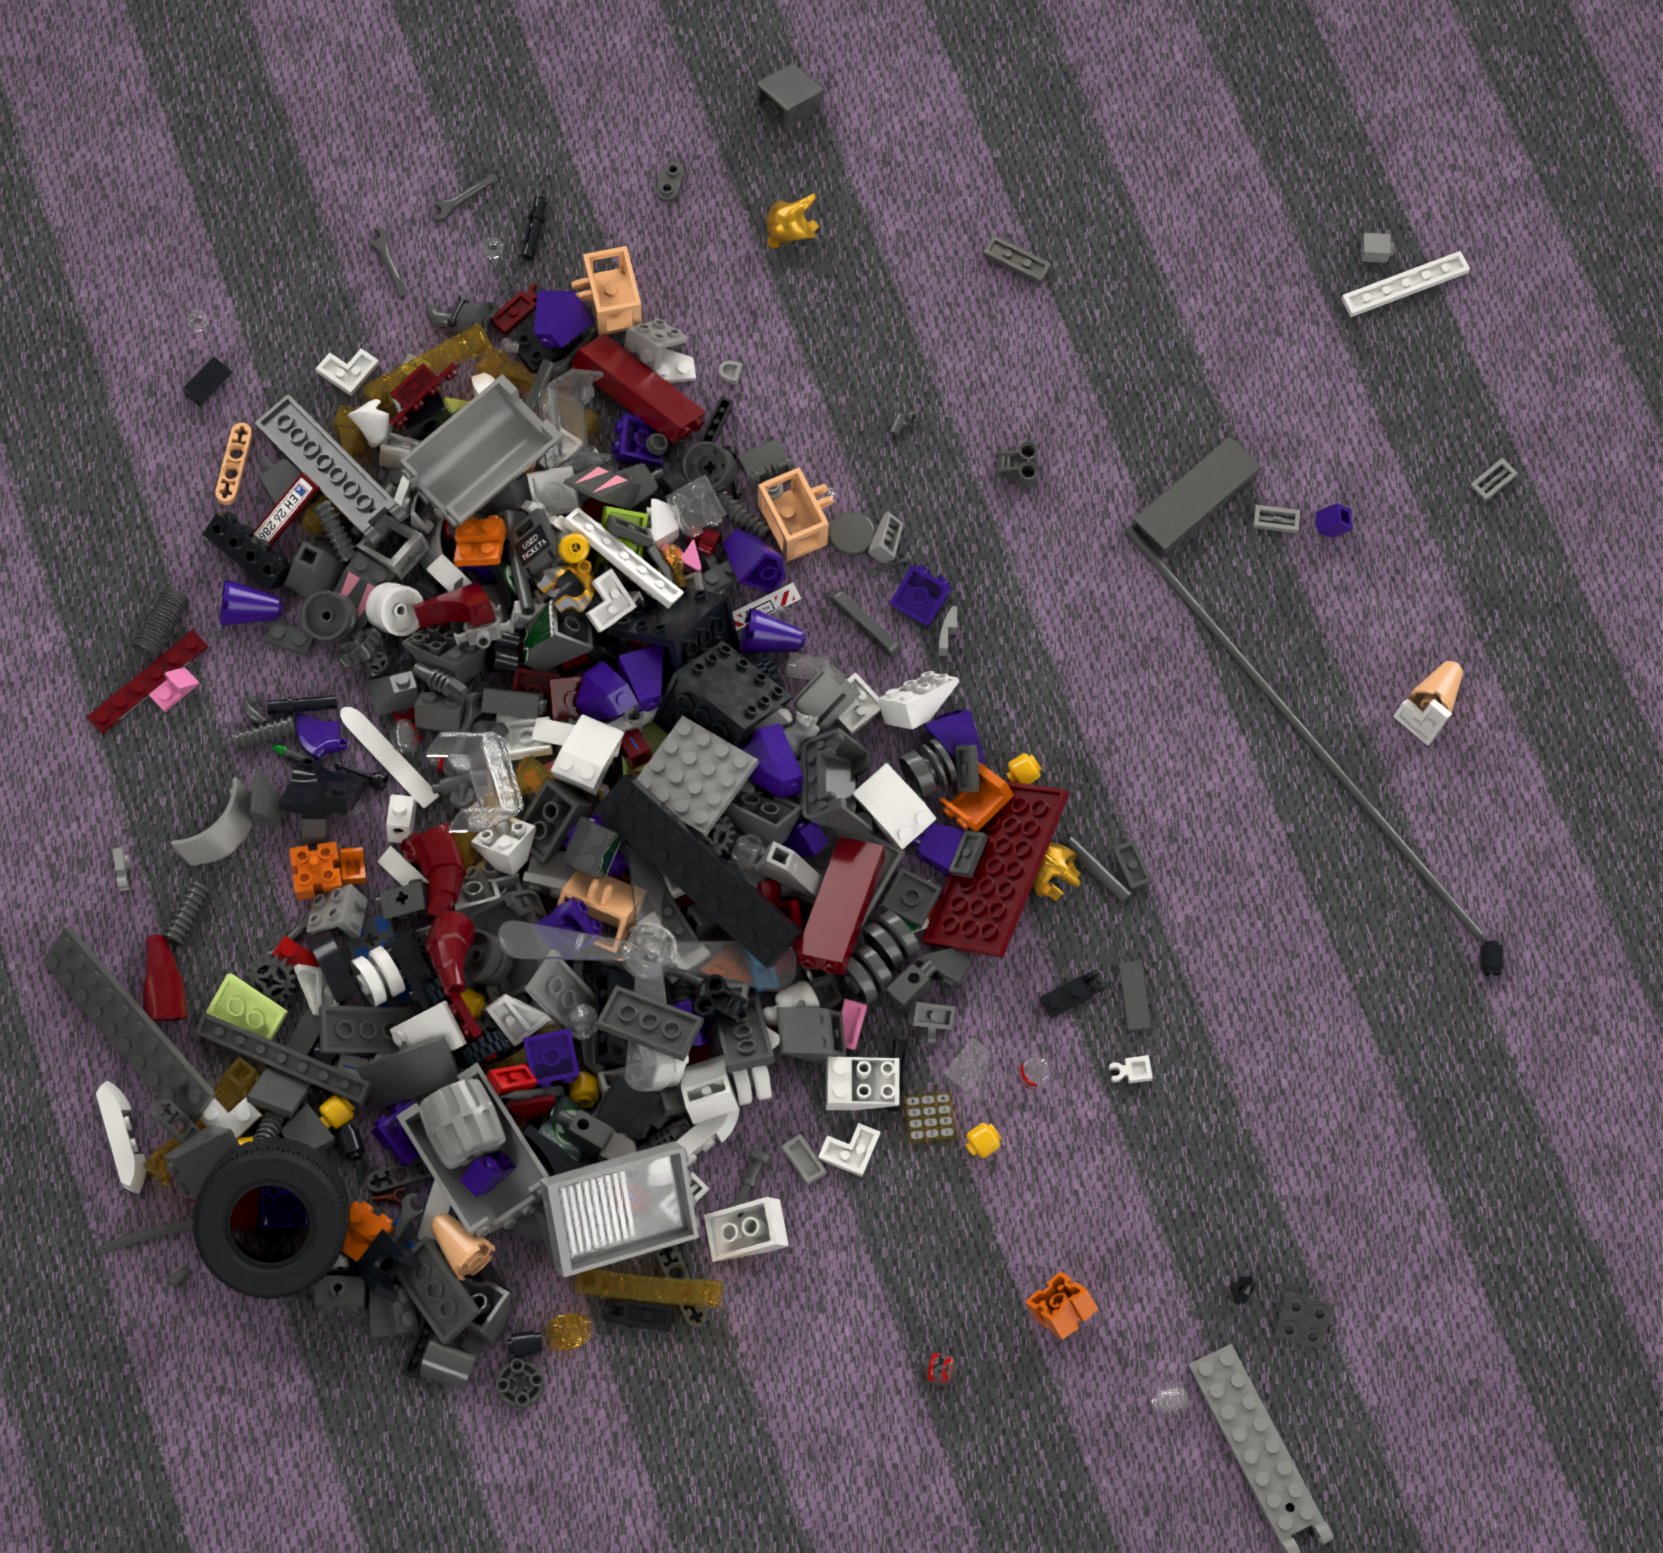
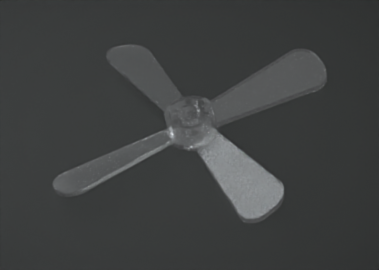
[498,840,796,1092]

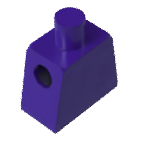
[910,823,965,876]

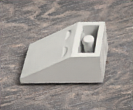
[878,671,959,729]
[680,1055,739,1124]
[826,1057,899,1110]

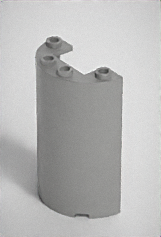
[399,374,563,527]
[396,1063,549,1238]

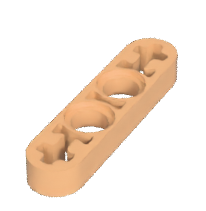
[216,423,252,505]

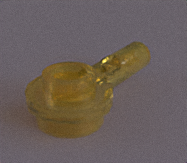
[663,544,687,587]

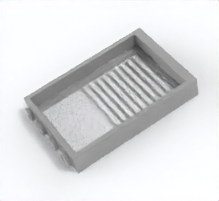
[540,1141,700,1277]

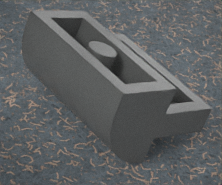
[420,1333,484,1391]

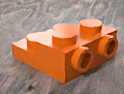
[454,515,507,567]
[342,1200,394,1261]

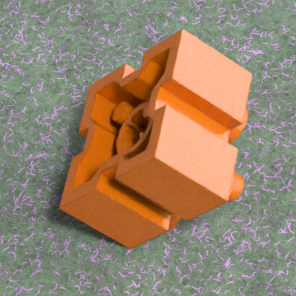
[289,842,343,900]
[1025,1271,1098,1340]

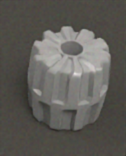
[419,1079,506,1169]

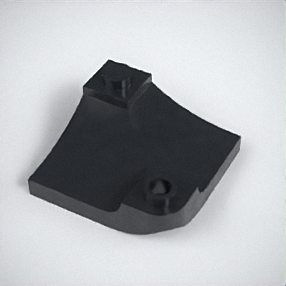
[278,758,367,819]
[521,1125,585,1191]

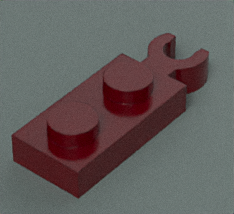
[490,283,538,336]

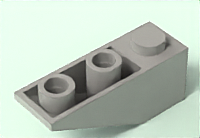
[756,841,824,900]

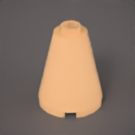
[1408,661,1463,713]
[430,1213,495,1280]

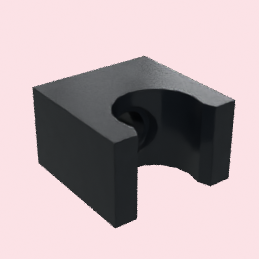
[391,390,453,441]
[353,1229,423,1303]

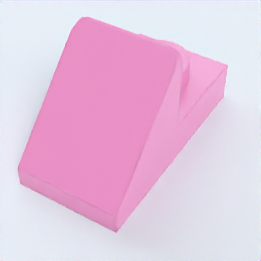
[660,540,702,574]
[149,667,200,713]

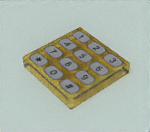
[904,1091,957,1144]

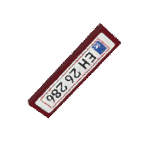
[254,472,321,547]

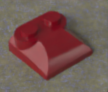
[512,667,561,719]
[507,1095,558,1126]

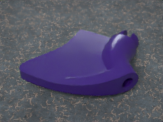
[296,713,347,761]

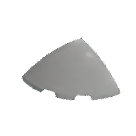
[454,857,523,915]

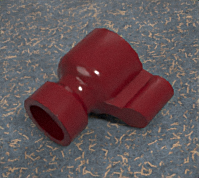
[685,525,722,556]

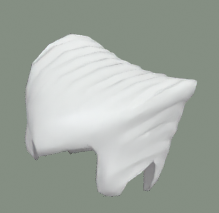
[348,399,393,448]

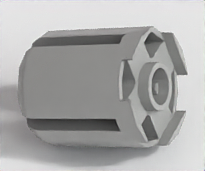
[794,663,861,729]

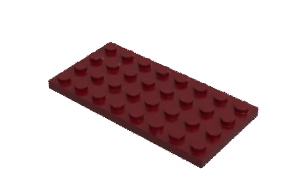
[922,781,1070,958]

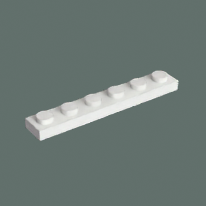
[1341,251,1470,317]
[562,507,684,609]

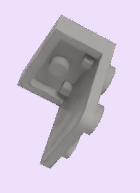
[624,319,688,370]
[523,850,576,900]
[306,884,368,939]

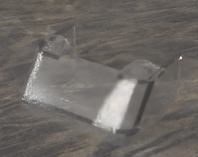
[539,369,611,471]
[425,732,524,832]

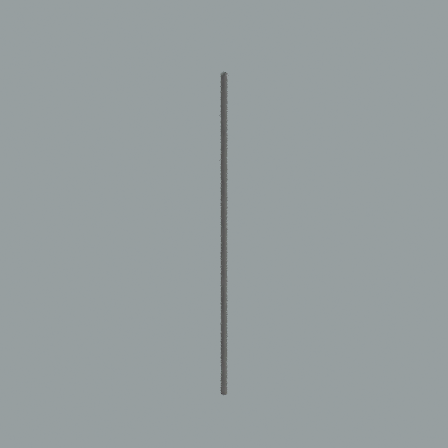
[1124,525,1484,940]

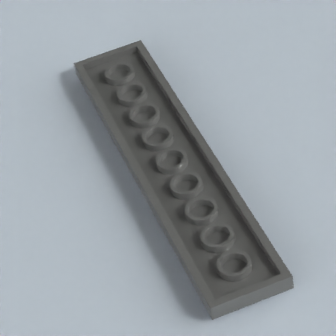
[42,927,217,1125]

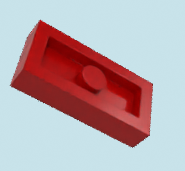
[271,935,319,972]
[486,1064,538,1095]

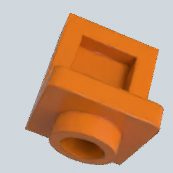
[340,847,366,885]

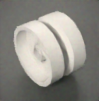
[366,582,424,636]
[350,946,405,1007]
[730,1065,772,1106]

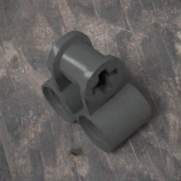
[995,441,1039,488]

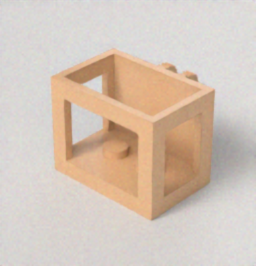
[571,246,642,336]
[758,467,834,562]
[557,869,645,955]

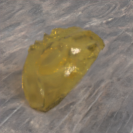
[544,1313,592,1351]

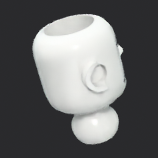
[762,981,820,1028]

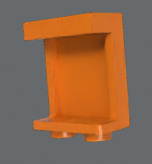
[939,762,1014,832]

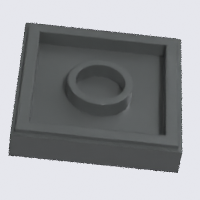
[880,867,943,930]

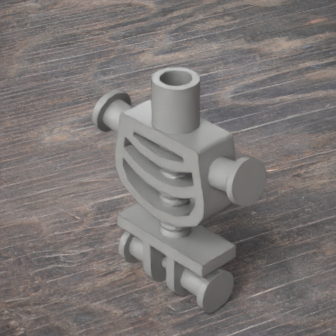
[453,604,514,648]

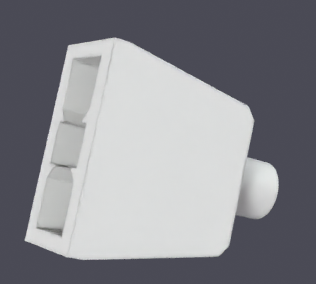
[386,794,417,843]

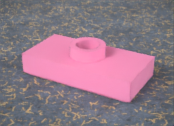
[841,999,867,1051]

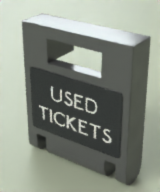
[506,508,560,580]

